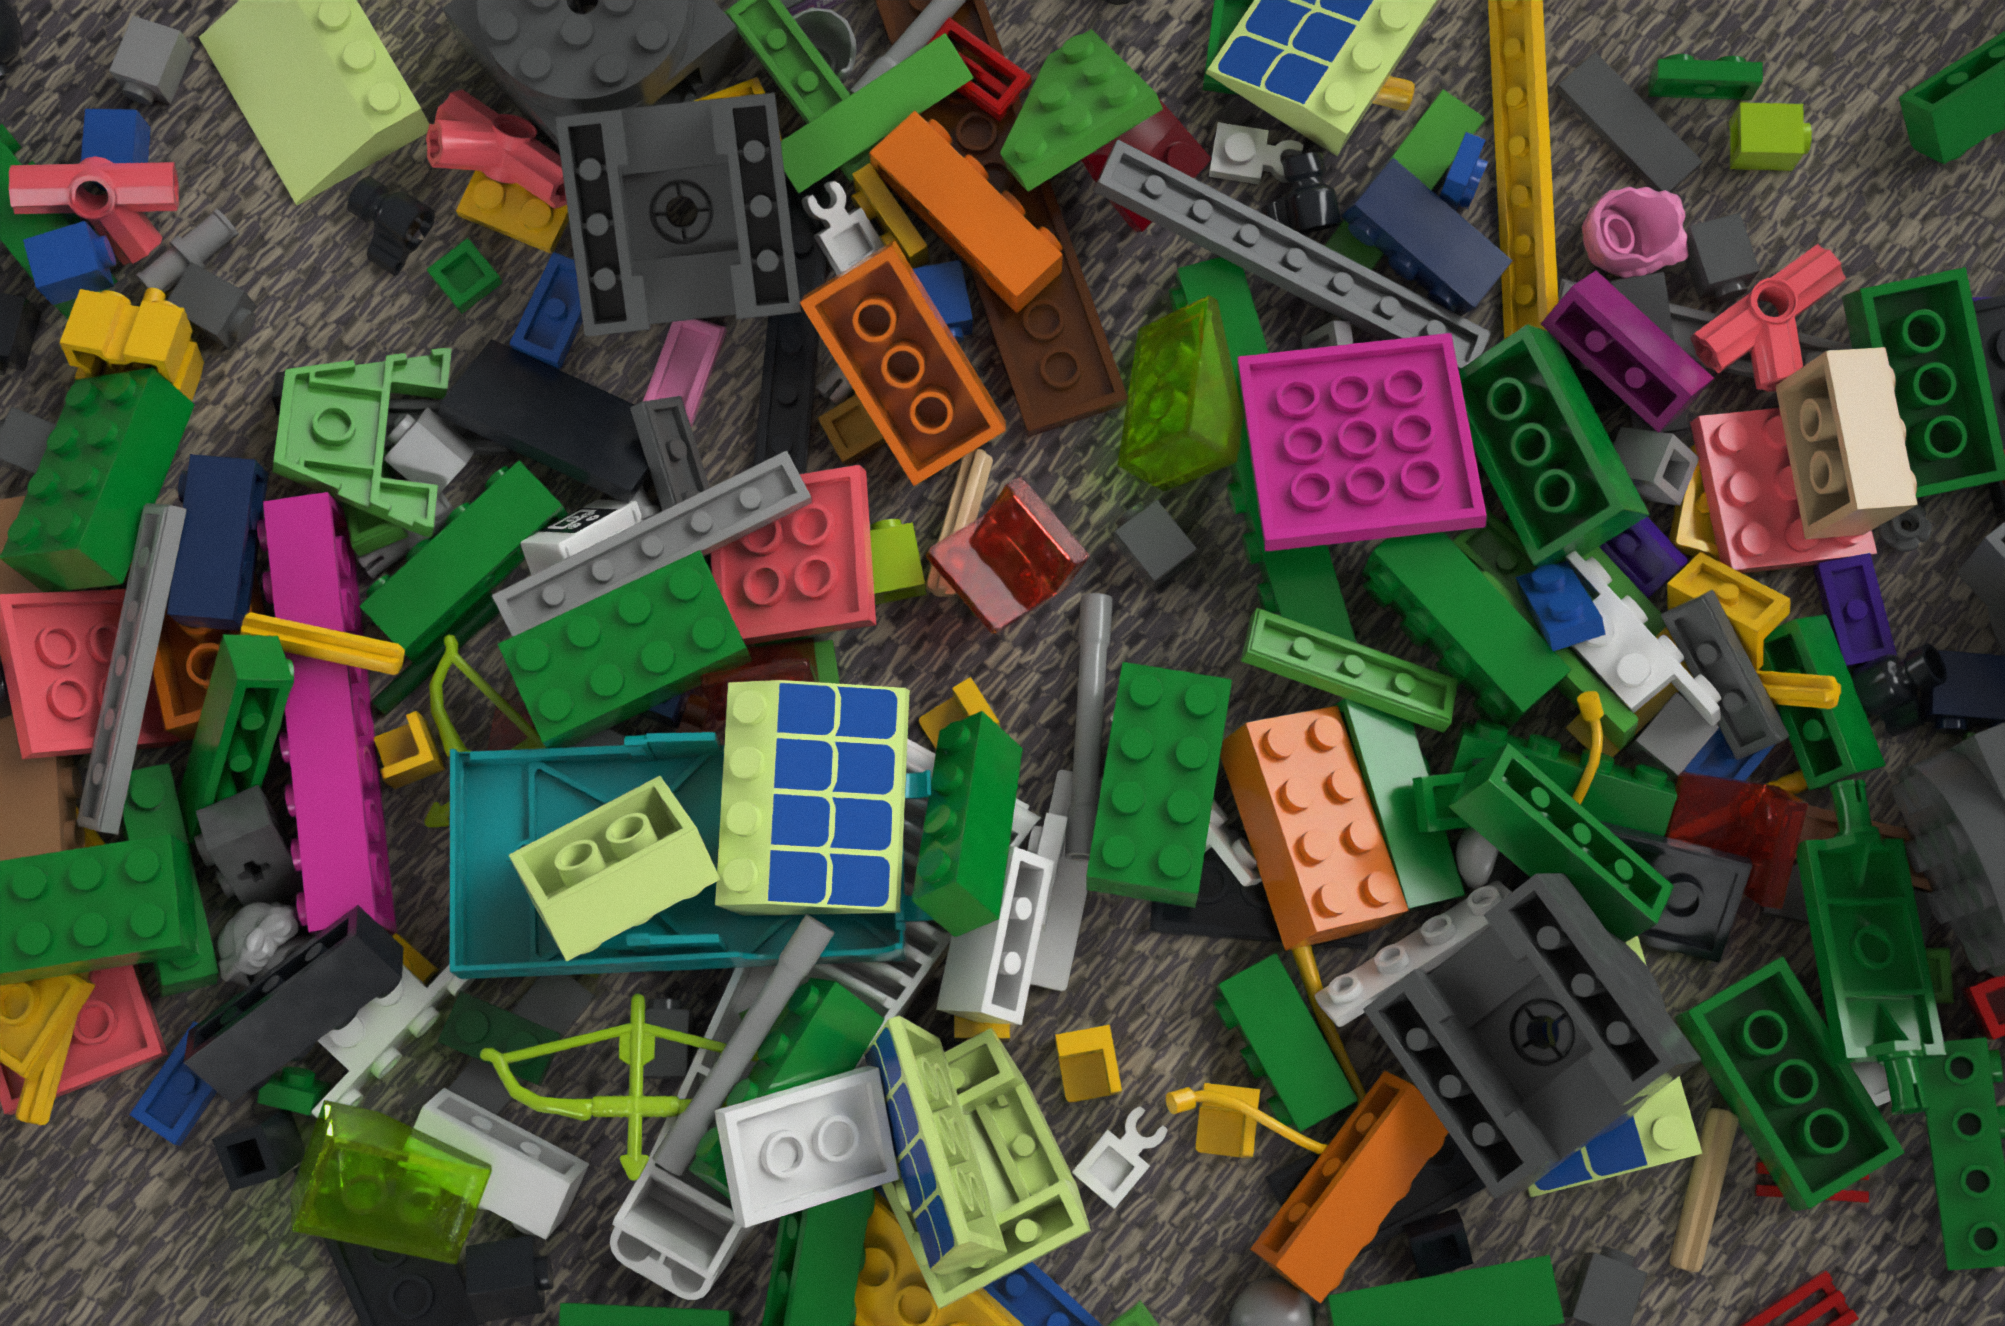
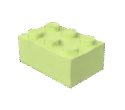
[509,776,720,961]

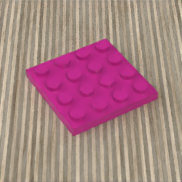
[1237,333,1487,551]

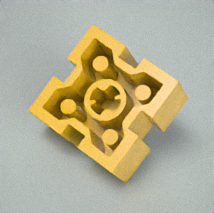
[59,288,204,401]

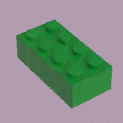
[1842,267,2005,498]
[1459,324,1650,567]
[0,367,195,592]
[1361,532,1572,730]
[498,550,752,748]
[1086,662,1232,908]
[0,834,200,986]
[1674,956,1905,1211]

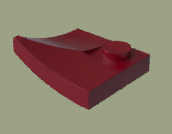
[1081,97,1212,232]

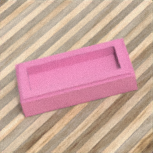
[643,319,727,427]

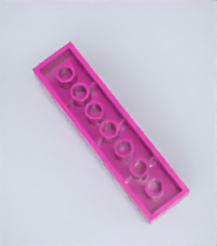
[257,492,397,936]

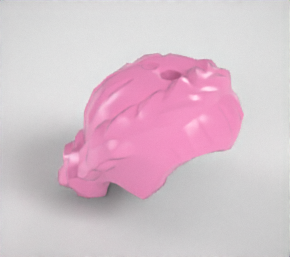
[1582,187,1689,279]

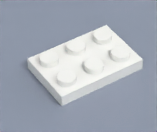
[714,1066,899,1228]

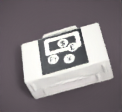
[521,500,643,575]

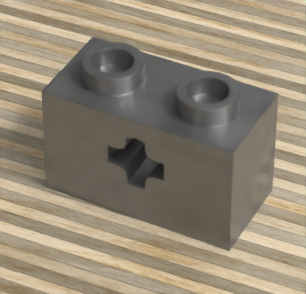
[194,785,304,907]

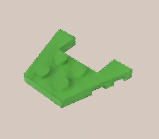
[272,348,452,537]

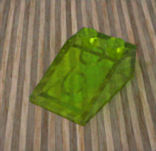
[1117,295,1243,491]
[290,1100,492,1264]

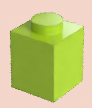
[1729,102,1812,171]
[870,519,927,605]

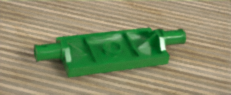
[1795,779,1946,1115]

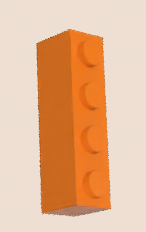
[869,111,1063,313]
[1250,1070,1449,1304]

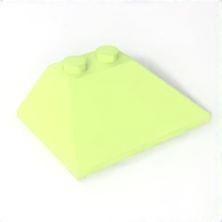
[881,1028,1091,1309]

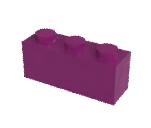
[1541,271,1714,433]

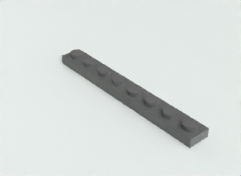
[1092,140,1491,370]

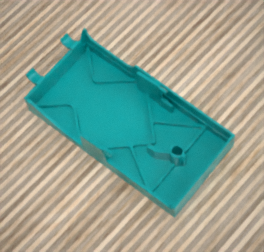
[450,732,934,979]

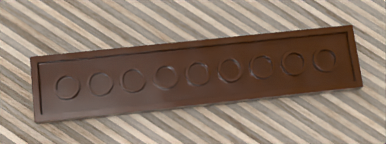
[874,0,1128,437]

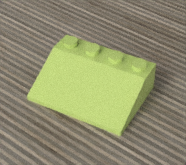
[199,0,430,205]

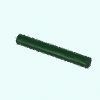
[371,592,500,716]

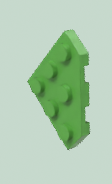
[1000,29,1163,192]

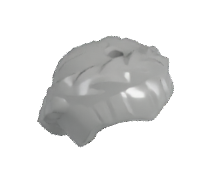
[217,901,306,988]

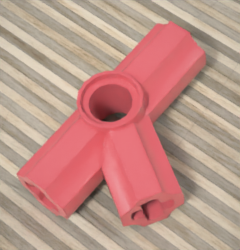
[426,89,567,209]
[8,156,179,265]
[1690,244,1846,392]

